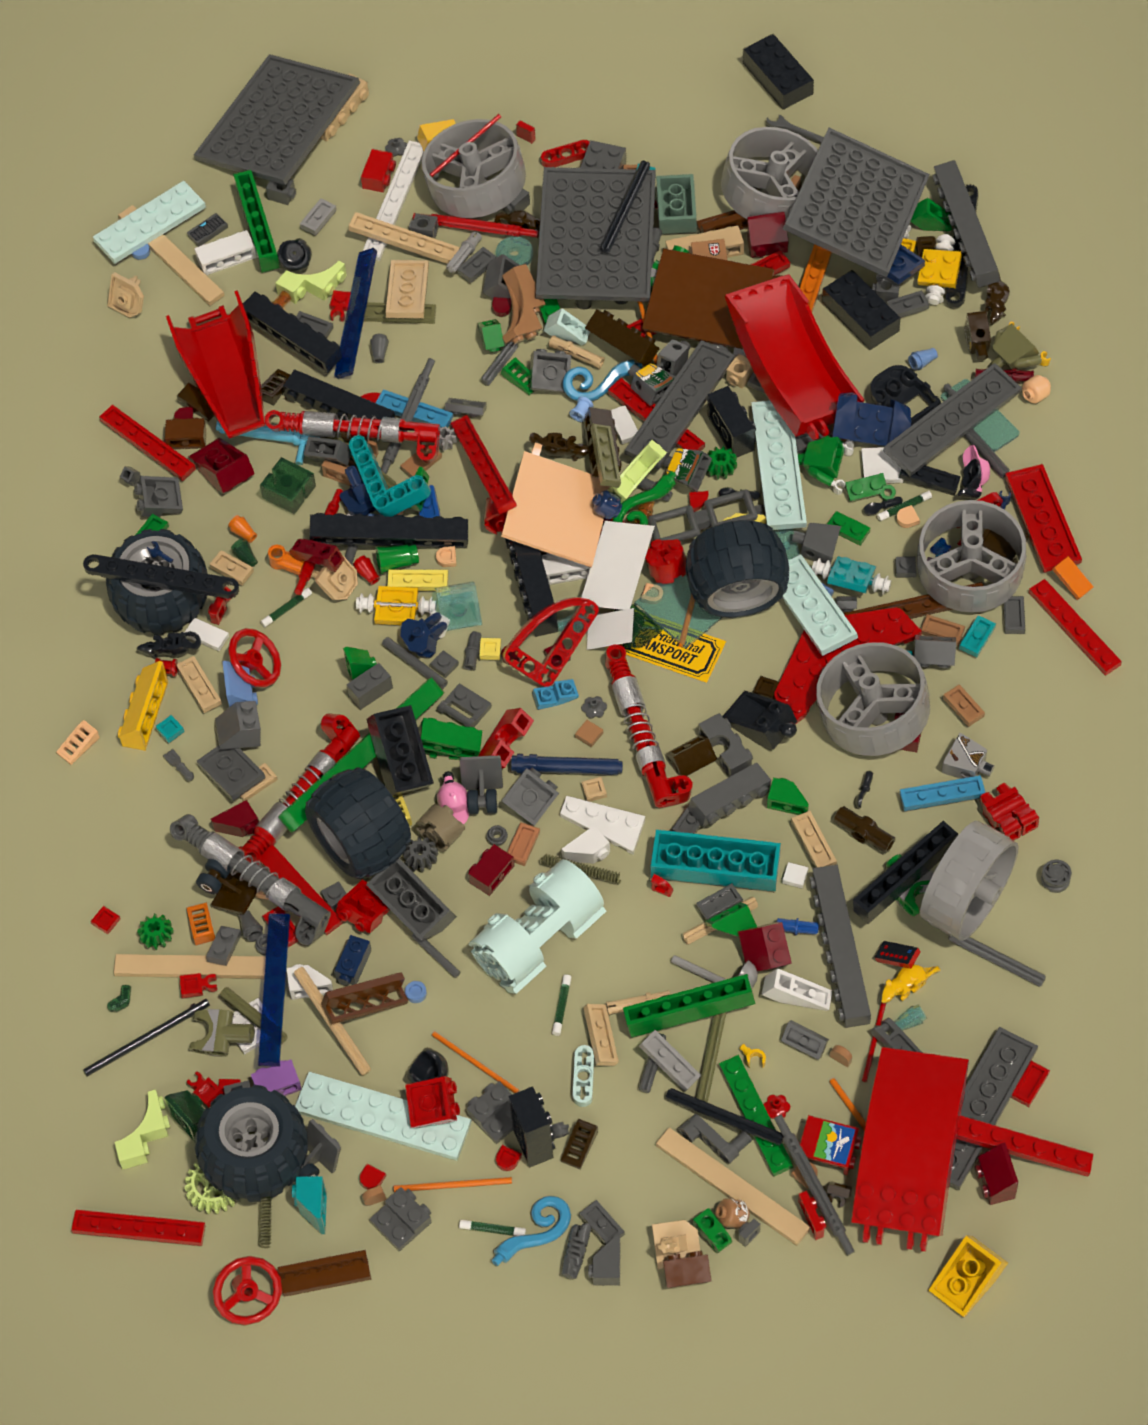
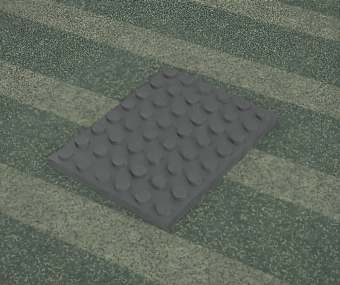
[194,54,360,185]
[783,127,930,277]
[536,167,656,302]

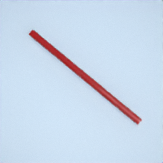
[430,114,501,177]
[862,1002,886,1082]

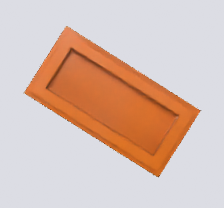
[1052,556,1093,600]

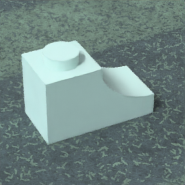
[544,308,590,346]

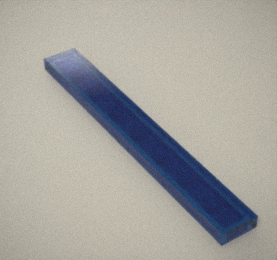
[334,247,377,379]
[258,914,290,1067]

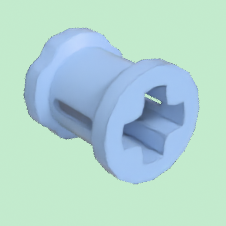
[569,396,594,422]

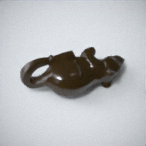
[494,210,541,238]
[985,274,1010,324]
[529,433,588,461]

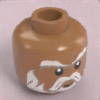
[715,1198,750,1228]

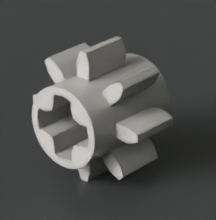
[439,426,457,451]

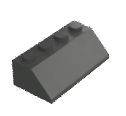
[366,858,457,941]

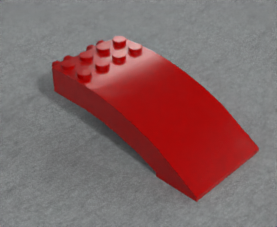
[725,274,865,440]
[851,1047,969,1252]

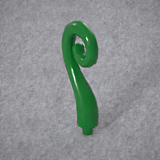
[613,471,677,525]

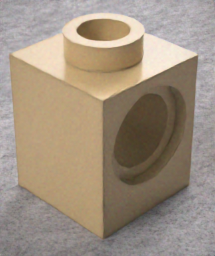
[726,353,754,389]

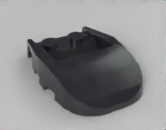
[870,365,941,426]

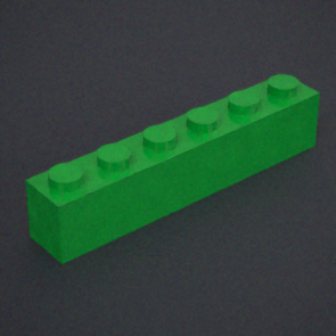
[233,170,280,272]
[623,974,756,1038]

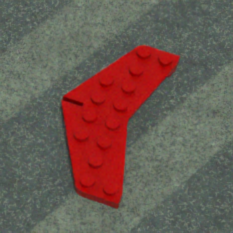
[774,607,922,724]

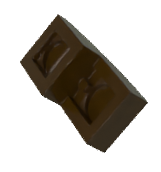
[177,383,214,422]

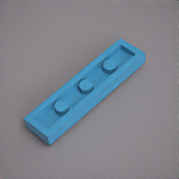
[376,389,453,428]
[900,775,986,811]

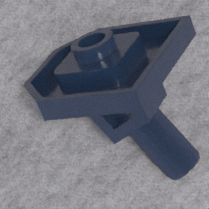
[339,465,376,516]

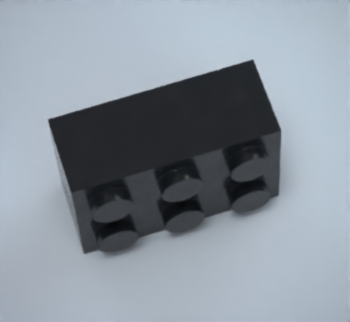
[707,386,756,458]

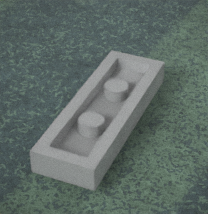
[639,1030,701,1092]

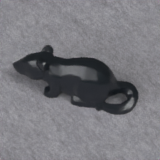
[136,631,201,659]

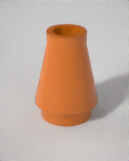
[228,515,257,543]

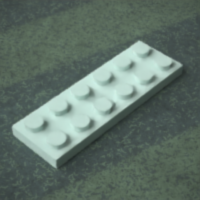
[93,181,206,264]
[782,554,858,656]

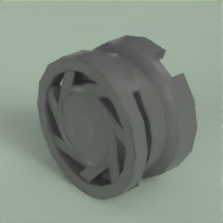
[1041,859,1072,893]

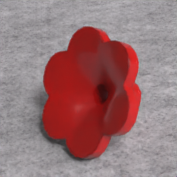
[763,1095,791,1119]

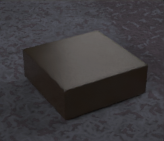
[753,676,779,699]

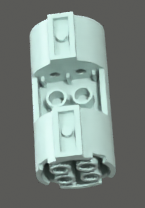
[469,859,606,994]

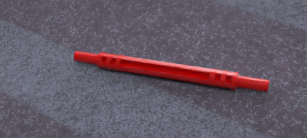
[413,213,539,238]
[294,489,343,595]

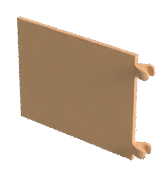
[501,442,609,567]

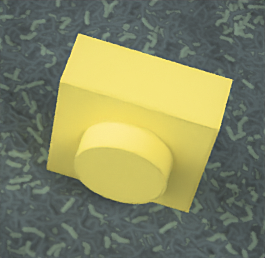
[480,638,501,660]

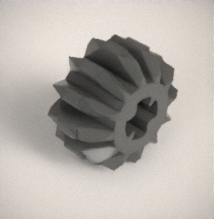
[403,836,438,872]

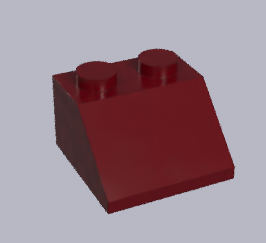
[747,212,788,258]
[737,921,792,971]
[975,1142,1019,1205]

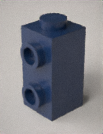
[335,935,372,986]

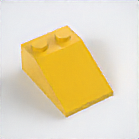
[929,1235,1008,1317]

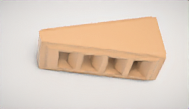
[56,720,100,765]

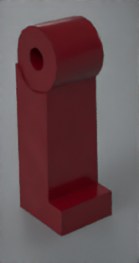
[289,539,345,572]

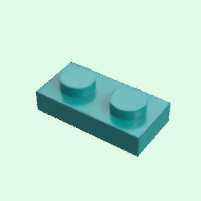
[959,615,996,658]

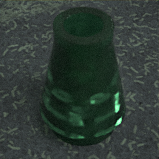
[231,539,258,567]

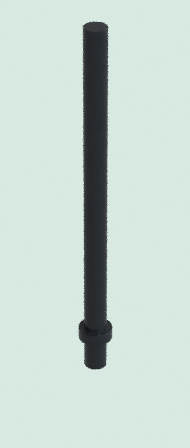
[83,999,210,1077]

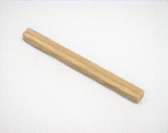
[294,967,371,1076]

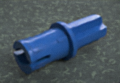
[777,918,819,935]

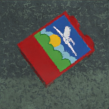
[800,1115,862,1176]

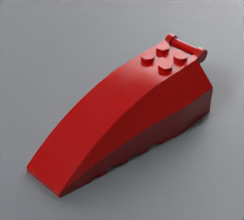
[166,290,265,439]

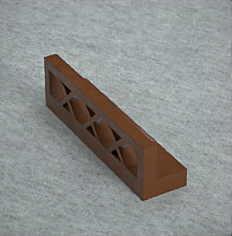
[697,210,747,234]
[321,972,408,1024]
[278,1250,371,1297]

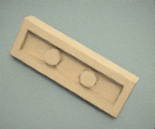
[176,656,222,713]
[791,811,837,868]
[584,1004,619,1066]

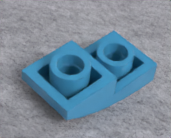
[532,679,579,710]

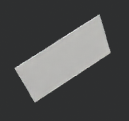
[587,608,634,650]

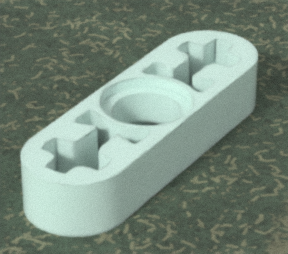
[573,1045,594,1107]

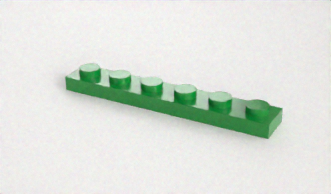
[719,1054,793,1176]

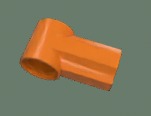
[268,544,305,575]

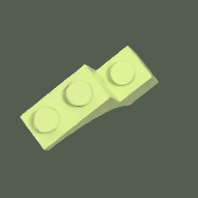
[275,261,347,304]
[607,440,667,503]
[115,1090,170,1170]

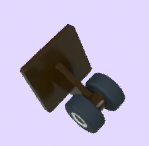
[196,859,257,914]

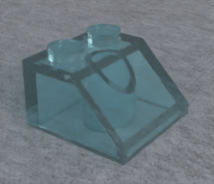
[435,581,482,631]

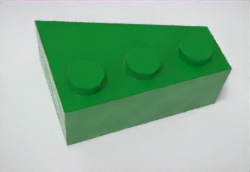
[418,718,483,760]

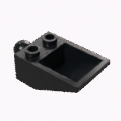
[722,690,797,750]

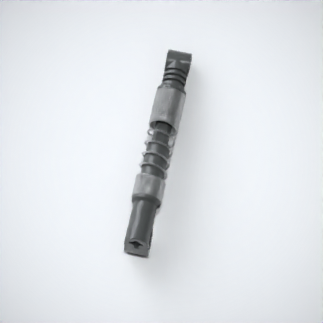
[170,814,331,945]

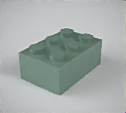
[656,174,697,234]

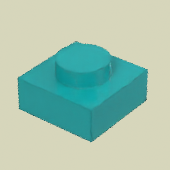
[155,715,185,743]

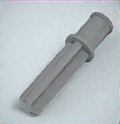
[446,231,482,273]

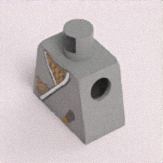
[942,733,995,779]

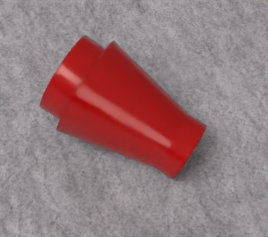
[353,555,380,585]

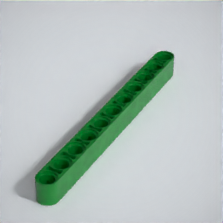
[278,677,445,833]

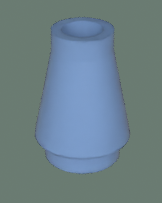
[908,348,938,370]

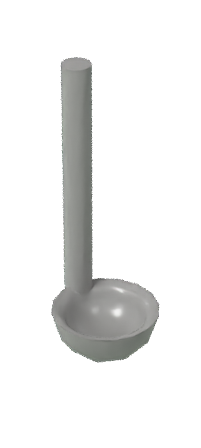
[671,955,758,988]

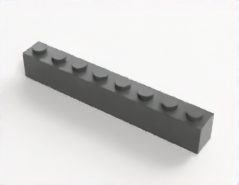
[932,160,1000,288]
[809,864,871,1028]

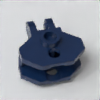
[400,612,448,658]

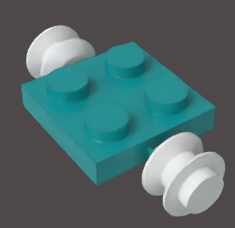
[812,556,892,595]

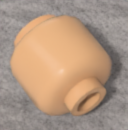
[1022,375,1051,404]

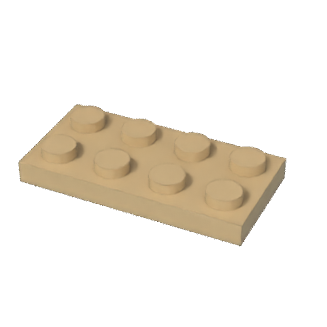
[386,260,429,318]

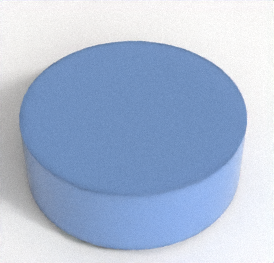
[132,244,150,260]
[405,981,427,1003]

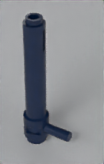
[511,753,623,775]

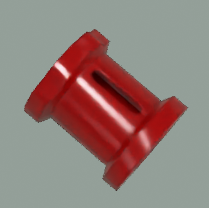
[155,658,178,677]

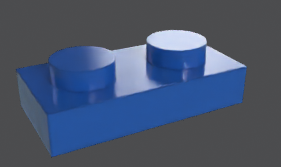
[419,485,441,518]

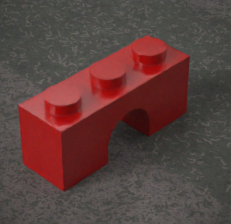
[478,708,534,768]

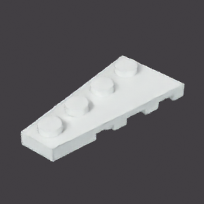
[560,796,645,855]

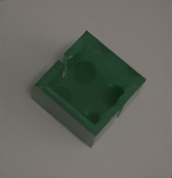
[260,457,316,514]

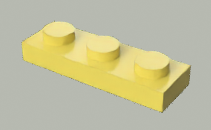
[388,570,448,591]

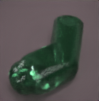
[107,985,132,1012]

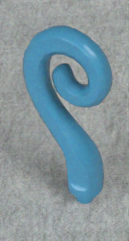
[563,360,642,401]
[491,1196,571,1266]

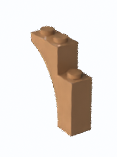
[502,264,545,344]

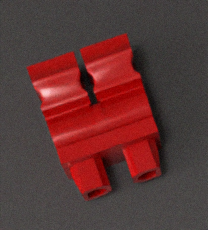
[980,782,1039,841]

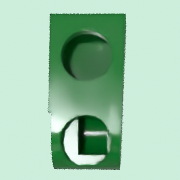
[692,1208,733,1253]

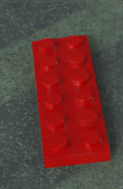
[1005,464,1082,573]

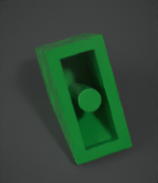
[910,198,952,232]
[477,319,505,352]
[343,647,377,680]
[767,777,809,815]
[704,902,757,937]

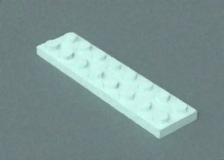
[751,401,807,530]
[295,1072,472,1161]

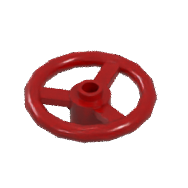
[228,628,282,688]
[212,1256,282,1325]

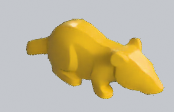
[881,964,941,1003]

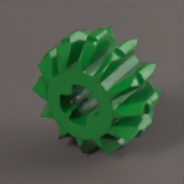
[707,446,737,479]
[137,913,174,950]

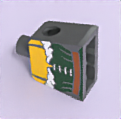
[628,364,676,406]
[663,448,712,492]

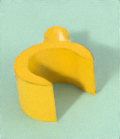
[740,1044,766,1068]

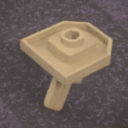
[107,272,144,318]
[311,556,358,600]
[652,1220,700,1269]

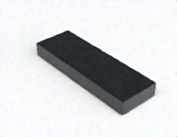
[899,465,961,495]

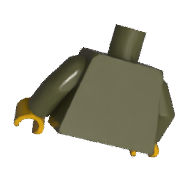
[990,321,1051,370]

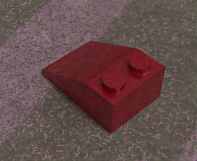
[188,438,255,493]

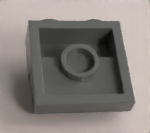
[530,349,571,394]
[134,476,183,517]
[501,767,559,826]
[467,1081,513,1144]
[369,1187,432,1252]

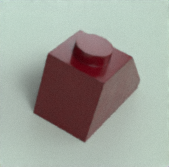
[210,800,259,837]

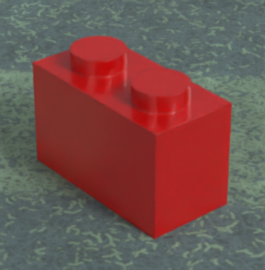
[361,149,396,193]

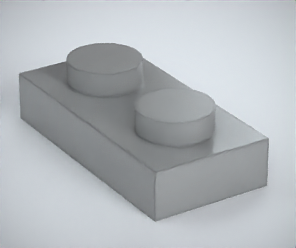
[300,199,337,236]

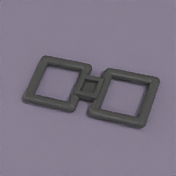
[648,489,758,541]

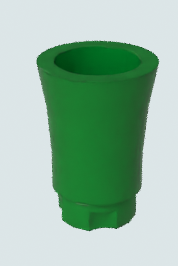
[375,545,419,574]

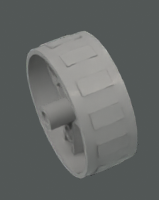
[422,119,526,218]
[721,127,818,220]
[917,500,1027,612]
[817,643,930,756]
[920,821,1019,941]

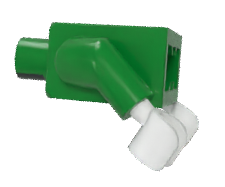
[797,436,854,495]

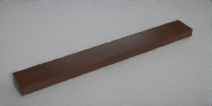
[843,582,984,619]

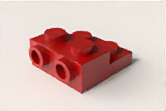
[336,880,390,934]
[405,1076,460,1128]

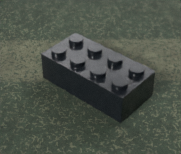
[743,34,814,110]
[822,270,901,350]
[366,705,434,796]
[508,1086,555,1168]

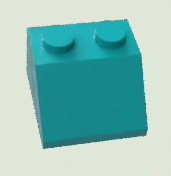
[292,1176,327,1234]

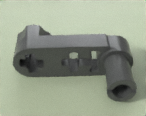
[679,1114,752,1164]

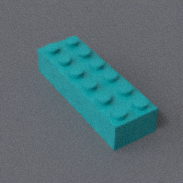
[651,829,781,892]

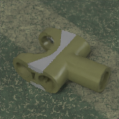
[189,1009,255,1056]

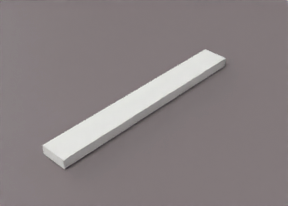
[362,141,424,261]

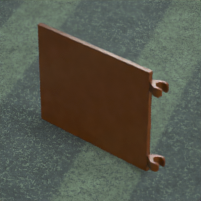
[642,248,781,349]

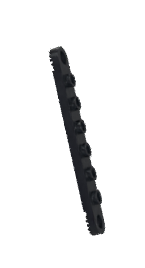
[945,184,979,308]
[83,554,239,599]

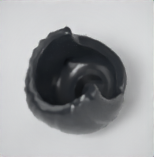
[277,238,312,272]
[407,1047,449,1083]

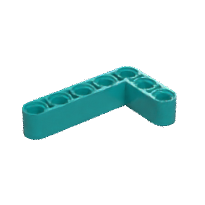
[349,435,431,517]

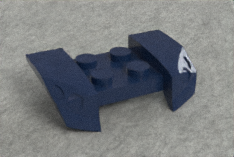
[832,392,911,446]

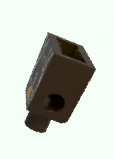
[964,311,991,360]

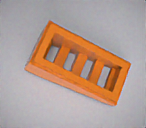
[187,902,215,945]

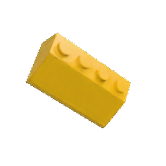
[118,661,168,751]

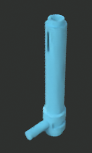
[216,420,320,465]

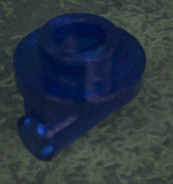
[930,538,952,558]

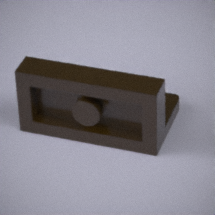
[666,735,717,776]

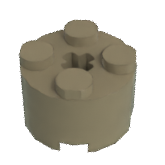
[416,804,465,852]

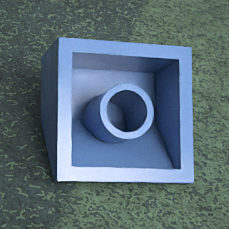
[222,661,258,707]

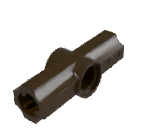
[833,806,895,853]

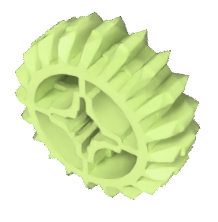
[184,1163,235,1214]

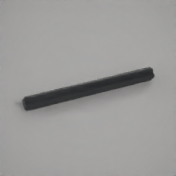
[600,160,650,253]
[666,1088,784,1145]

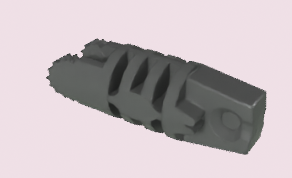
[562,1223,591,1279]

